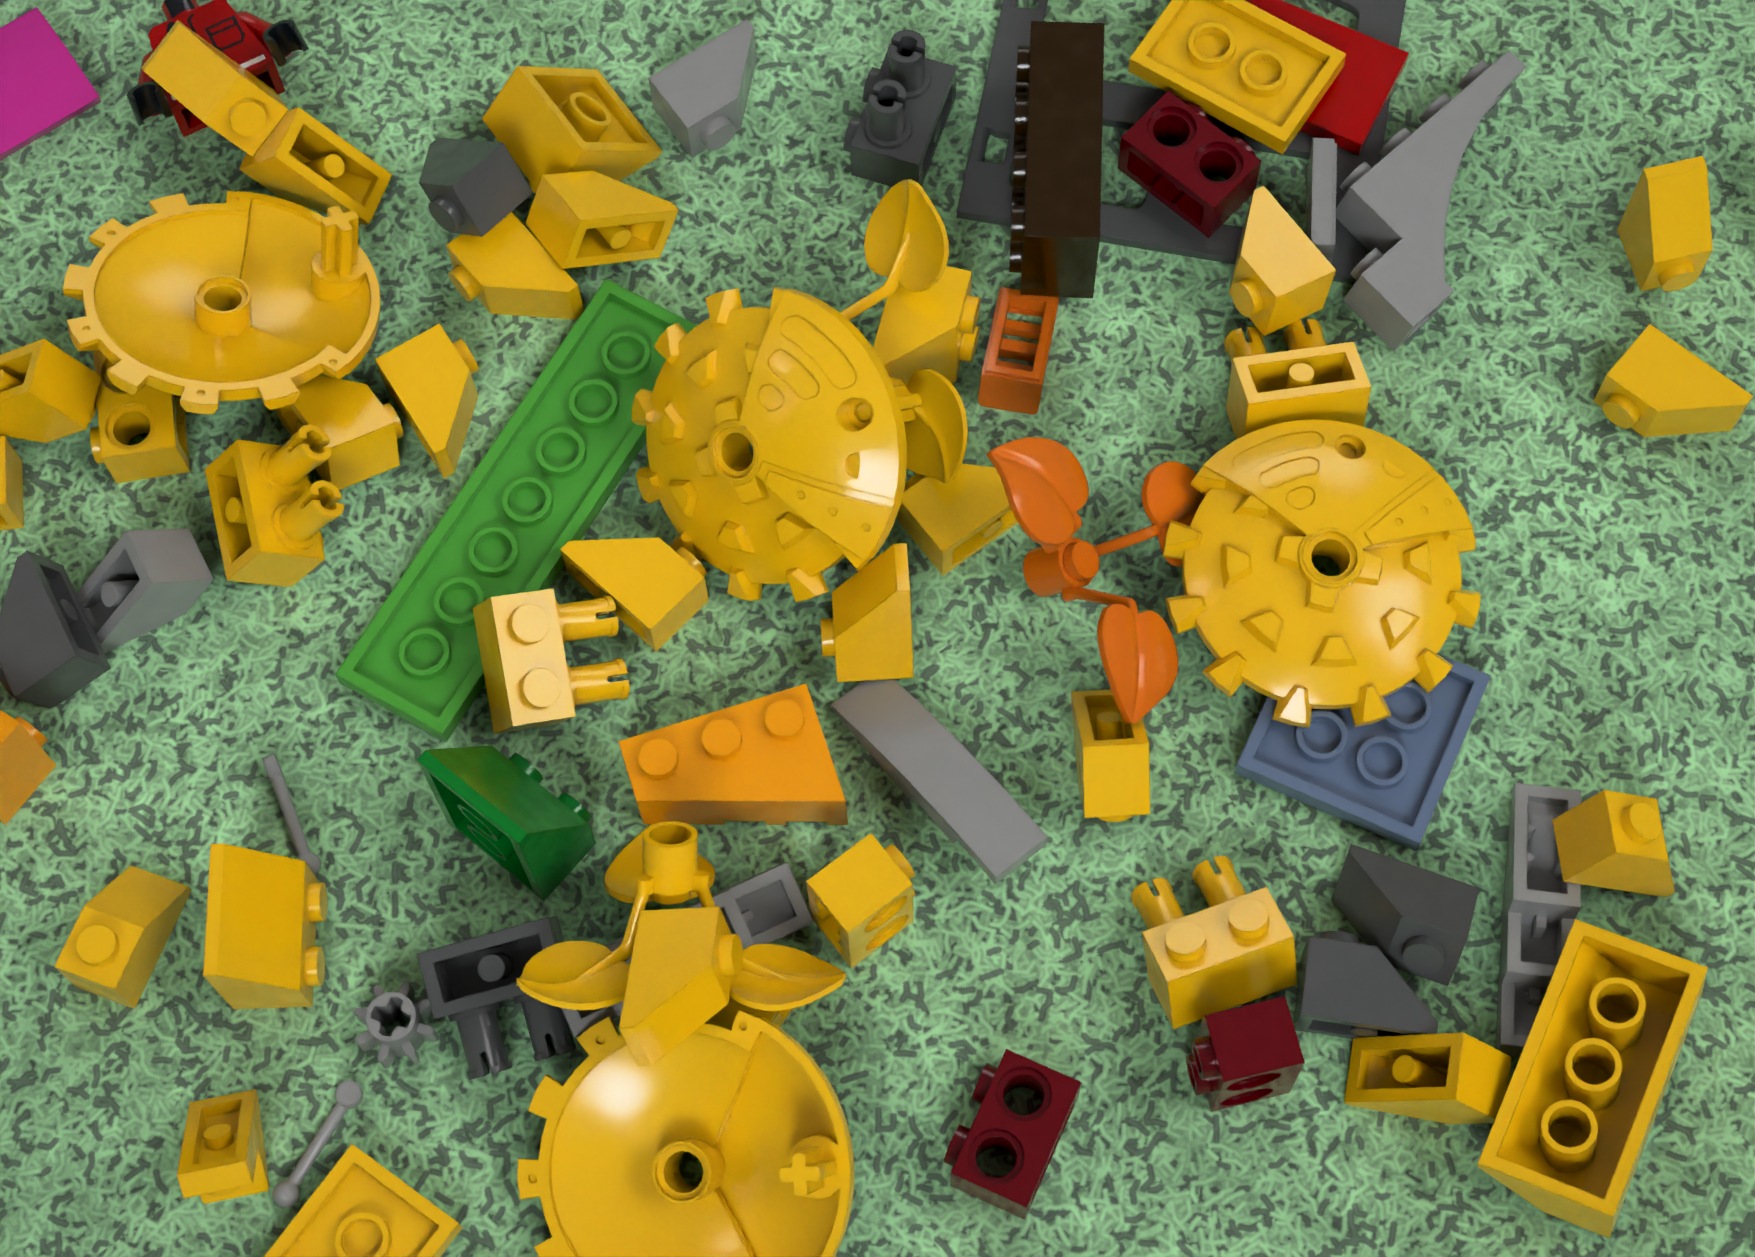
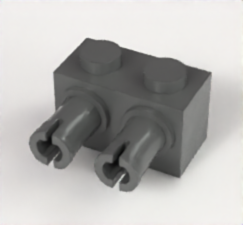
[843,30,956,187]
[417,916,577,1080]

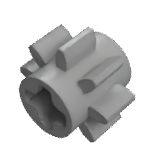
[353,981,439,1069]

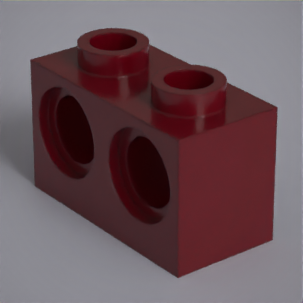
[1118,90,1261,238]
[1186,996,1305,1112]
[943,1049,1082,1220]

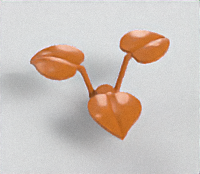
[986,437,1205,725]

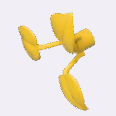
[840,179,968,484]
[516,821,846,1011]

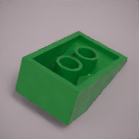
[417,745,596,901]

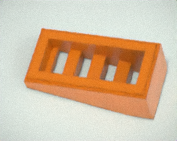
[978,287,1060,415]

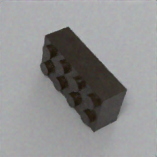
[1009,21,1104,298]

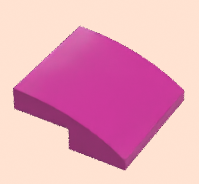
[0,7,101,161]

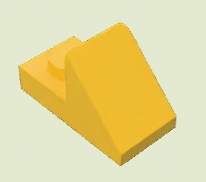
[177,1089,269,1204]

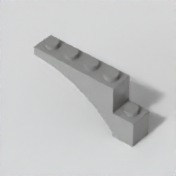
[1336,50,1526,351]

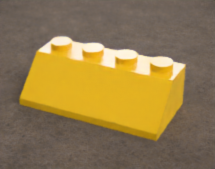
[1478,919,1708,1239]

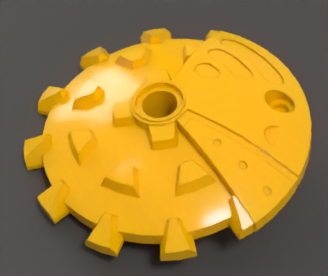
[63,191,380,414]
[631,287,922,602]
[1162,419,1481,728]
[517,1010,854,1257]

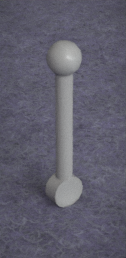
[262,753,321,875]
[272,1080,363,1207]

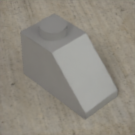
[648,19,757,158]
[76,528,214,653]

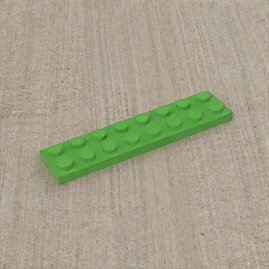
[335,279,697,742]

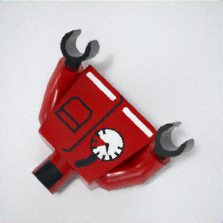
[127,0,309,137]

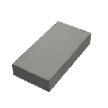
[1305,138,1337,263]

